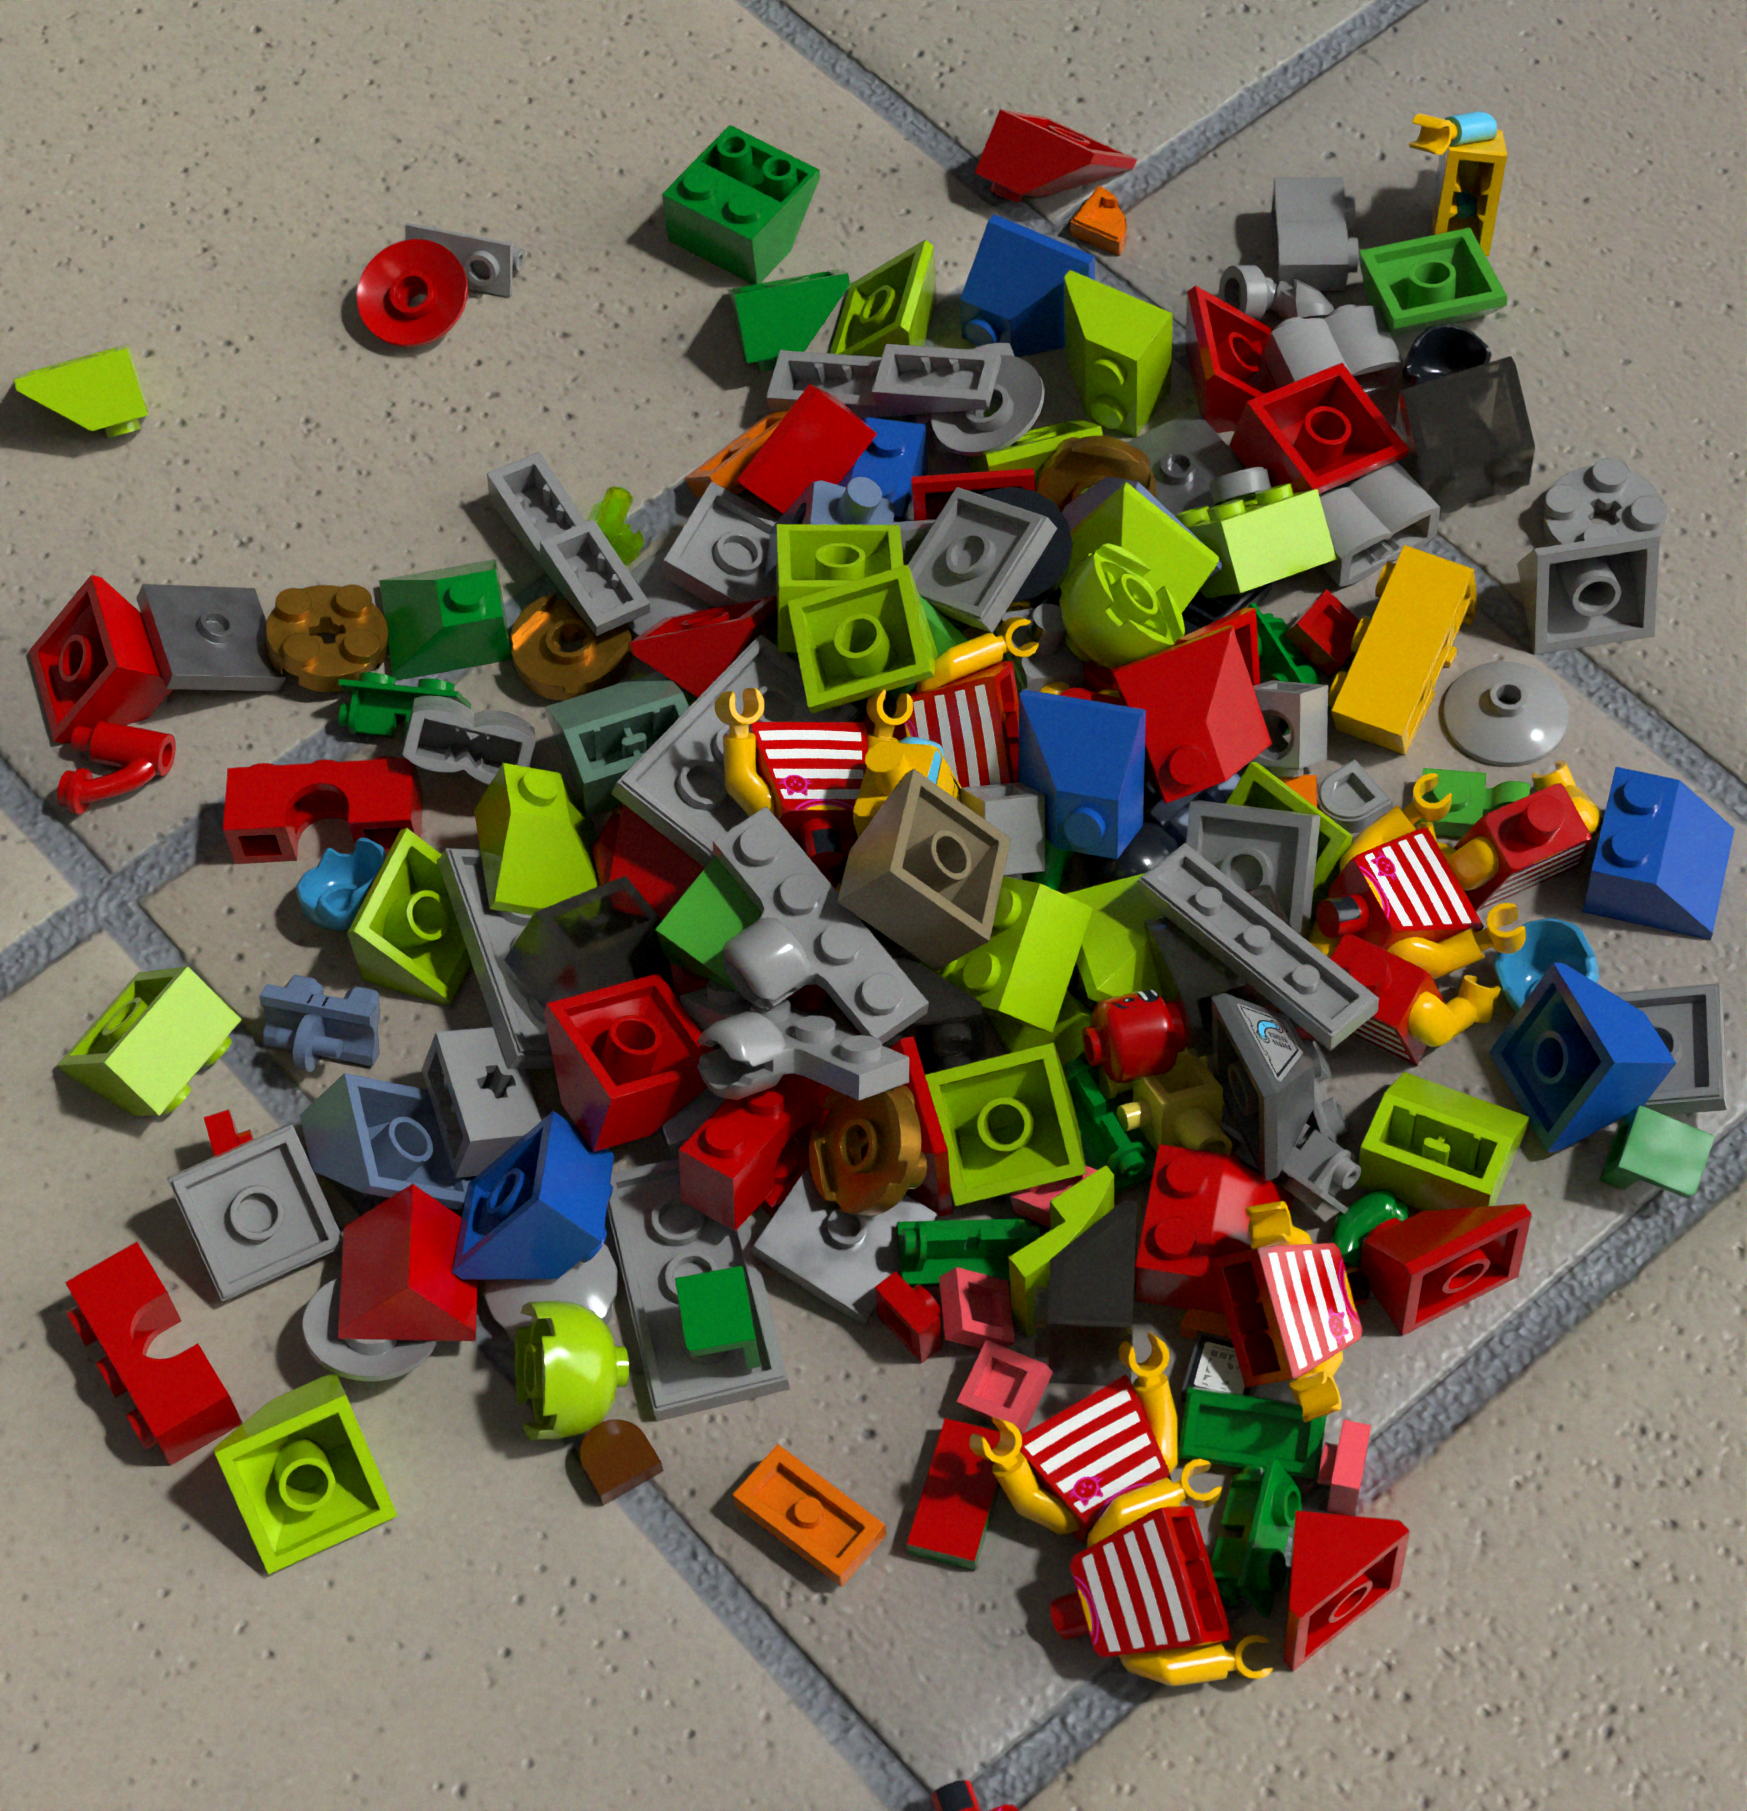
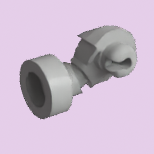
[1218,265,1334,321]

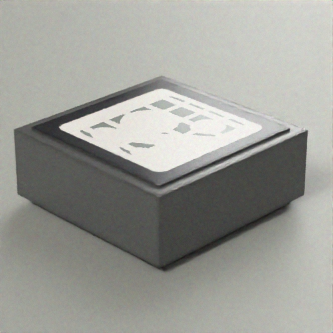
[1181,1331,1257,1403]

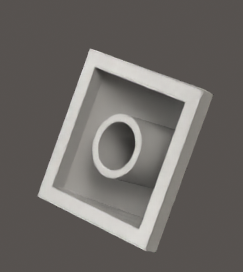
[1517,530,1660,655]

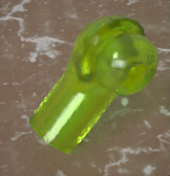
[594,486,644,563]

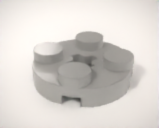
[1543,458,1667,546]

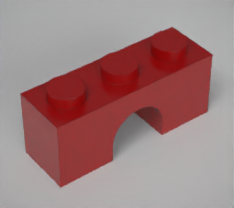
[223,756,423,864]
[678,1074,833,1231]
[65,1242,243,1466]

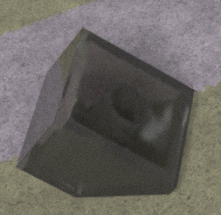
[1395,356,1535,513]
[1034,1200,1137,1386]

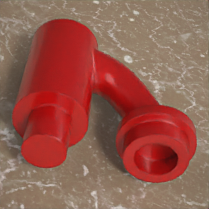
[57,721,176,815]

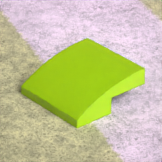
[1009,1165,1114,1338]

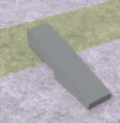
[766,344,1001,419]
[487,451,650,636]

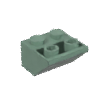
[545,671,689,817]

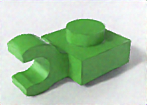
[1417,768,1531,838]

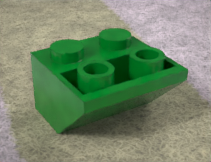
[662,125,820,285]

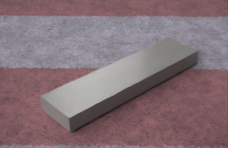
[1138,843,1379,1051]

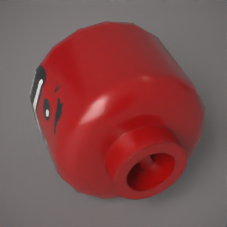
[1082,990,1186,1083]

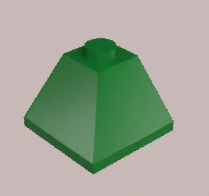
[727,269,850,371]
[379,559,513,681]

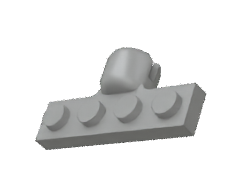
[713,806,929,1044]
[680,980,909,1101]

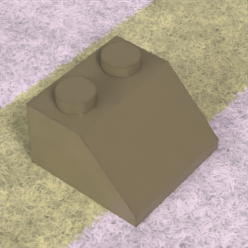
[837,769,1011,970]

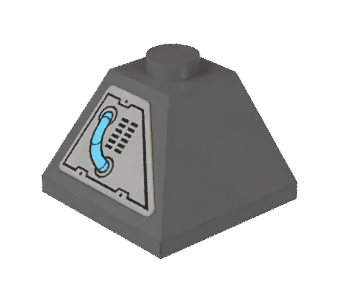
[1211,993,1322,1181]

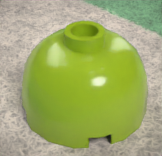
[1059,543,1185,670]
[515,1301,629,1441]

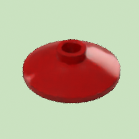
[357,239,468,347]

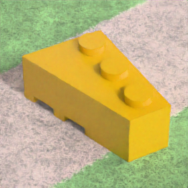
[1328,545,1478,755]

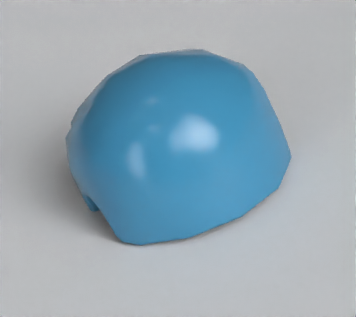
[296,838,386,931]
[1493,917,1600,1013]

